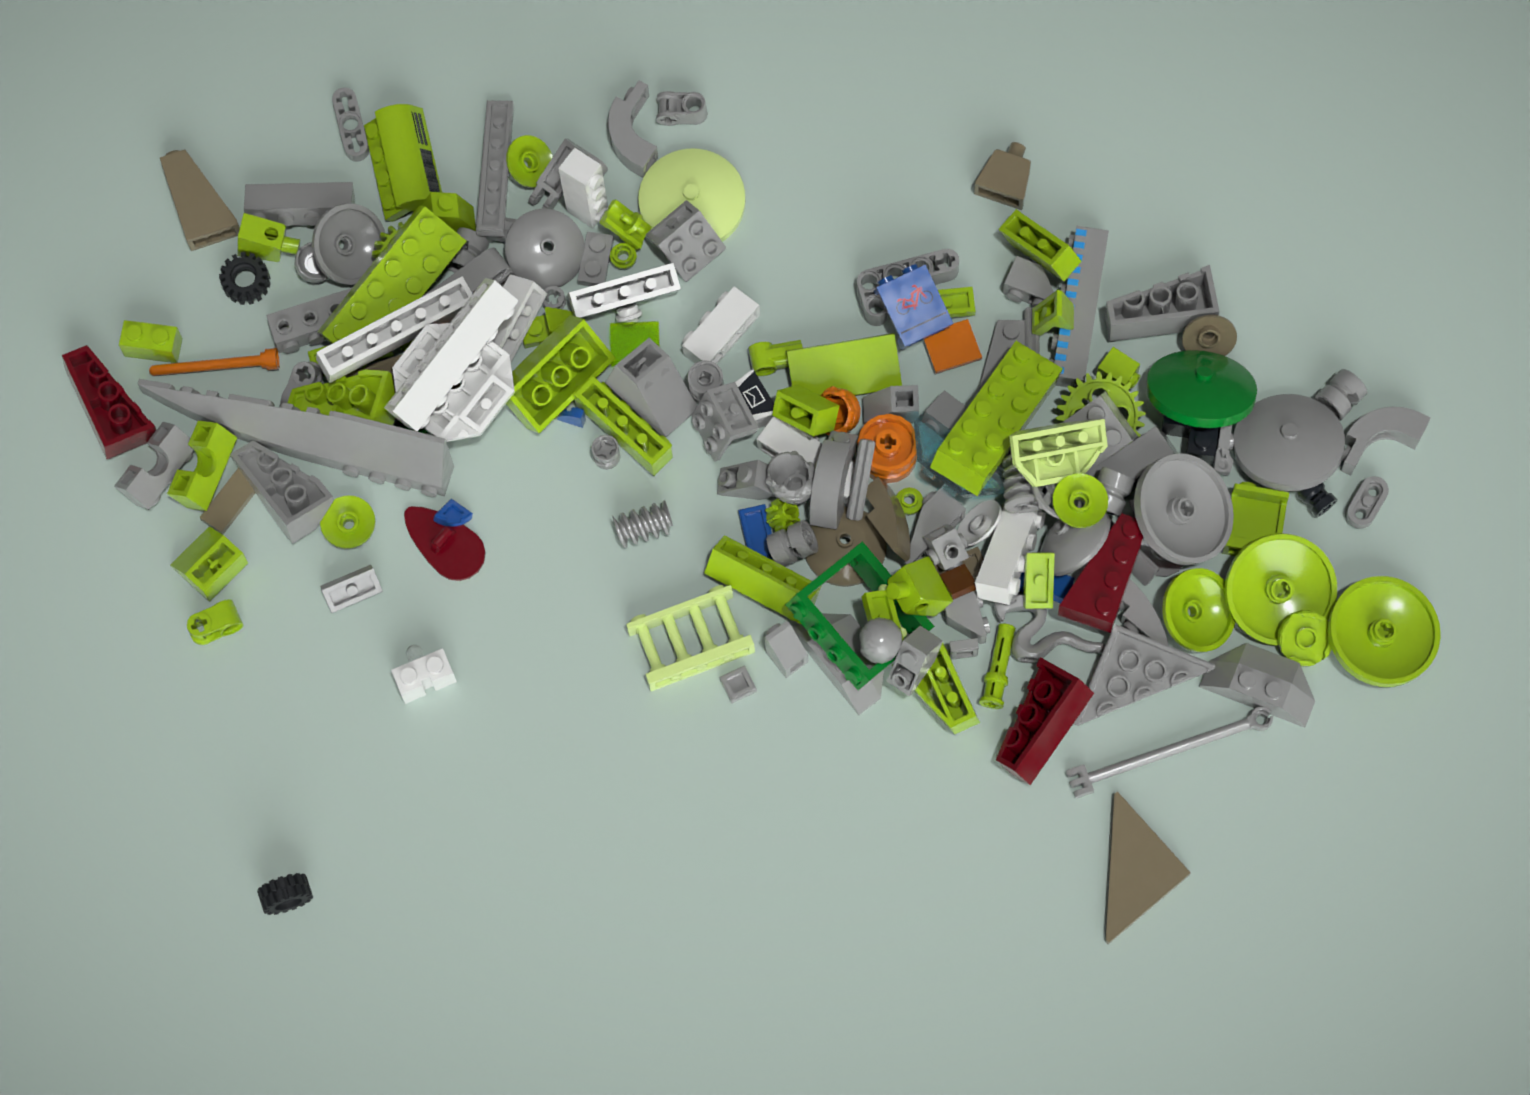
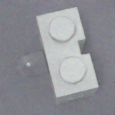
[391,645,457,704]

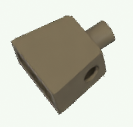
[974,142,1031,210]

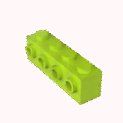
[574,376,673,476]
[704,535,821,624]

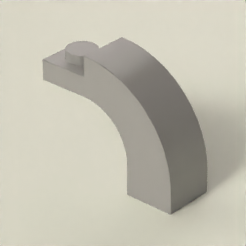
[608,80,658,178]
[1341,407,1430,476]
[810,431,858,529]

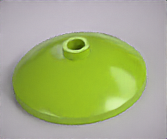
[1162,568,1235,652]

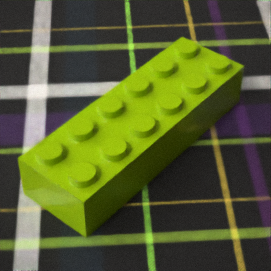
[317,205,466,368]
[930,341,1063,496]

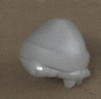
[765,451,815,504]

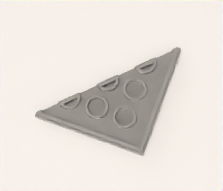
[1074,624,1216,726]

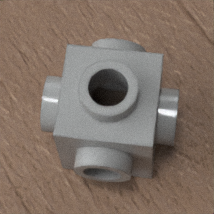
[923,524,969,570]

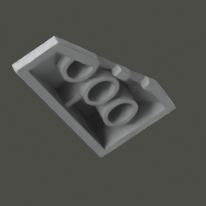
[230,440,334,544]

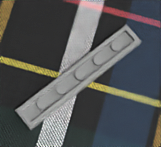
[476,100,514,236]

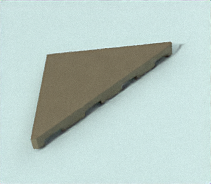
[1105,791,1191,944]

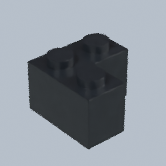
[1161,414,1219,467]

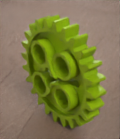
[1056,371,1146,455]

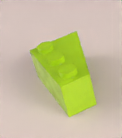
[891,643,980,734]

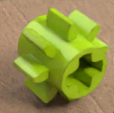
[765,498,800,532]

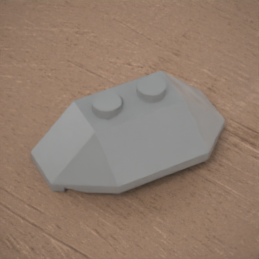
[793,613,884,715]
[1199,643,1315,728]

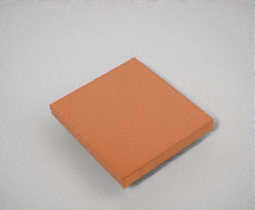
[923,319,982,374]

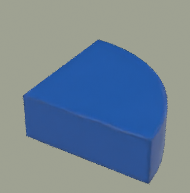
[557,407,586,428]
[434,498,473,526]

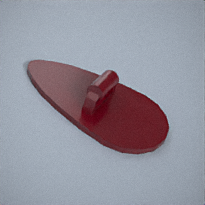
[404,506,486,581]

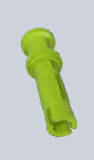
[979,623,1016,709]

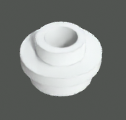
[616,304,643,325]

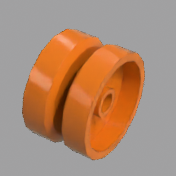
[858,414,918,484]

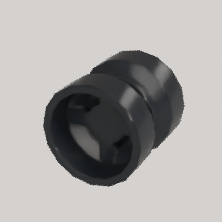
[1298,482,1338,518]

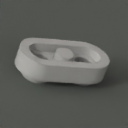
[1346,476,1389,529]

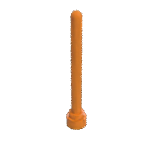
[149,348,280,376]

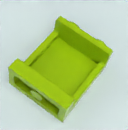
[1222,482,1289,556]

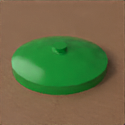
[1146,350,1257,428]

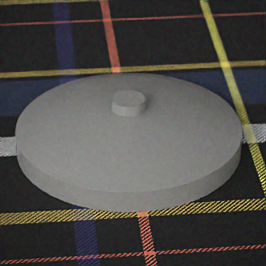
[1233,394,1345,491]
[1134,453,1233,565]

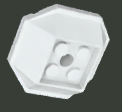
[392,323,515,442]

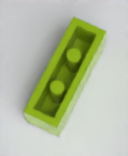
[998,209,1082,282]

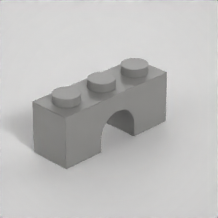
[114,422,194,510]

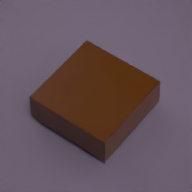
[939,564,976,600]

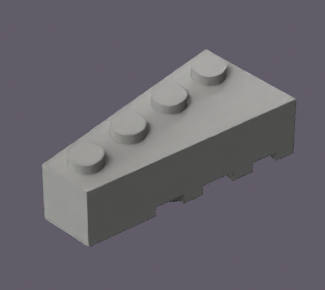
[1105,265,1219,341]

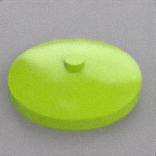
[1225,533,1337,646]
[1328,576,1441,687]

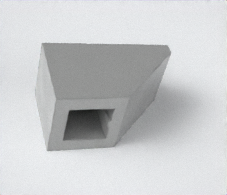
[1003,256,1054,307]
[863,385,919,424]
[717,460,776,500]
[943,591,990,644]
[765,621,808,678]
[887,626,943,696]

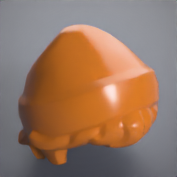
[821,386,860,436]

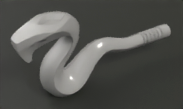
[994,595,1107,663]

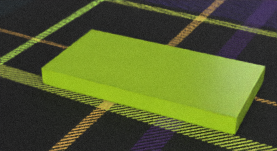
[786,333,902,396]

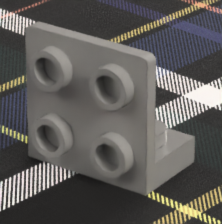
[646,200,726,282]
[692,382,759,461]

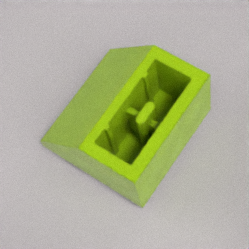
[170,526,248,602]

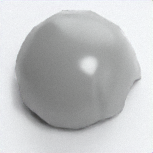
[294,242,328,283]
[859,617,902,664]

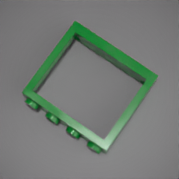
[785,541,935,691]

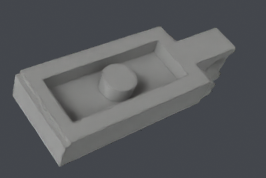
[1213,423,1236,476]

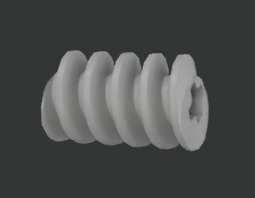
[1002,454,1039,513]
[612,500,673,548]

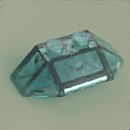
[914,418,1006,498]

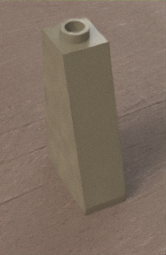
[160,149,240,251]

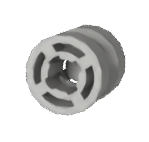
[591,435,620,470]

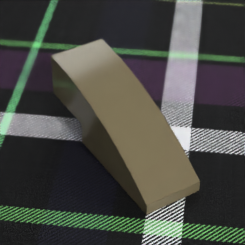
[866,477,910,562]

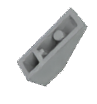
[904,487,966,565]

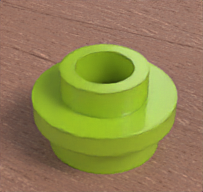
[610,243,637,269]
[896,487,923,515]

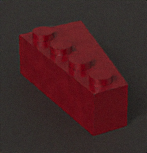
[62,345,156,459]
[1058,513,1144,633]
[996,657,1094,785]

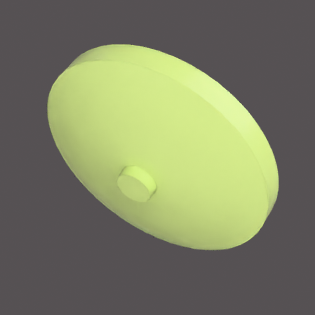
[638,148,746,242]

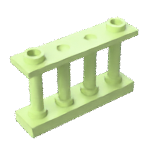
[626,585,755,691]

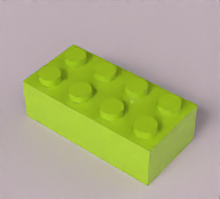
[506,315,616,433]

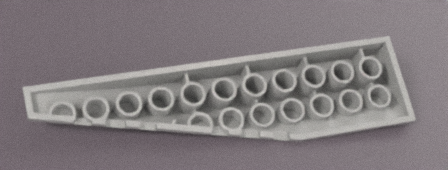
[137,379,454,497]

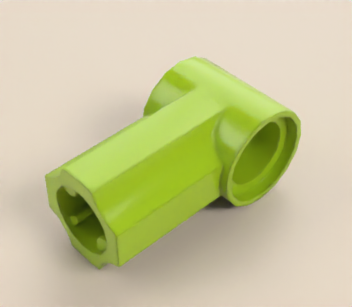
[748,340,803,376]

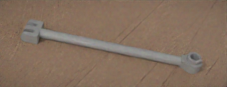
[1066,707,1273,798]

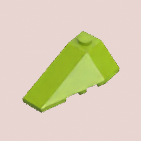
[287,369,395,426]

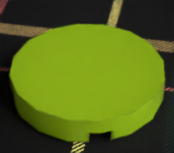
[1277,610,1332,666]

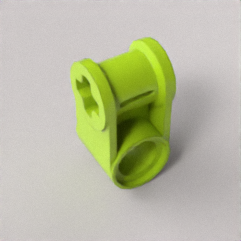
[187,599,244,645]

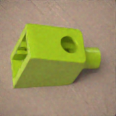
[237,213,300,262]
[887,557,953,616]

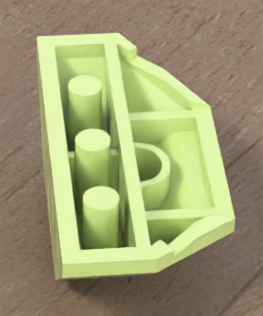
[1009,419,1108,487]

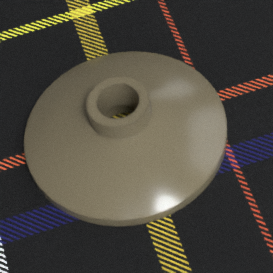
[1182,315,1237,356]

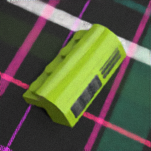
[364,104,442,222]

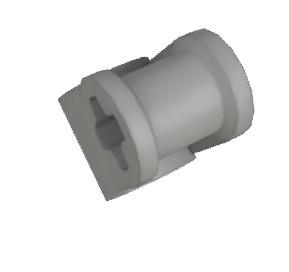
[656,91,708,126]
[280,361,324,404]

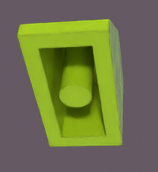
[421,192,476,232]

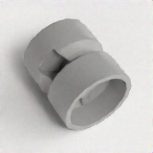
[446,228,489,273]
[688,360,724,404]
[1315,369,1367,421]
[1097,467,1135,517]
[767,520,818,567]

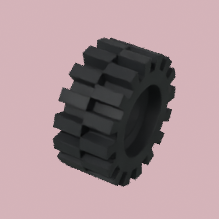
[219,252,271,305]
[257,873,313,915]

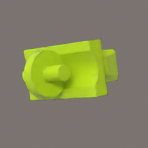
[600,199,652,250]

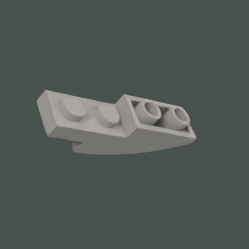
[1119,579,1169,646]

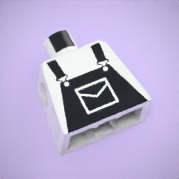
[735,369,774,429]

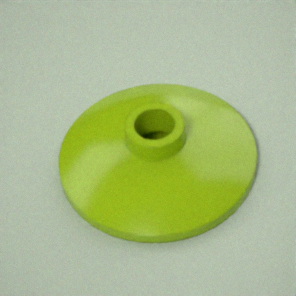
[506,135,553,188]
[1052,473,1108,528]
[320,495,376,549]

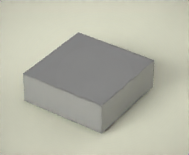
[949,638,979,659]
[719,665,757,703]

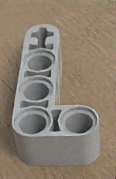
[424,248,514,296]
[857,249,959,326]

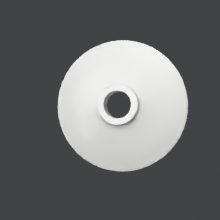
[957,500,1002,546]

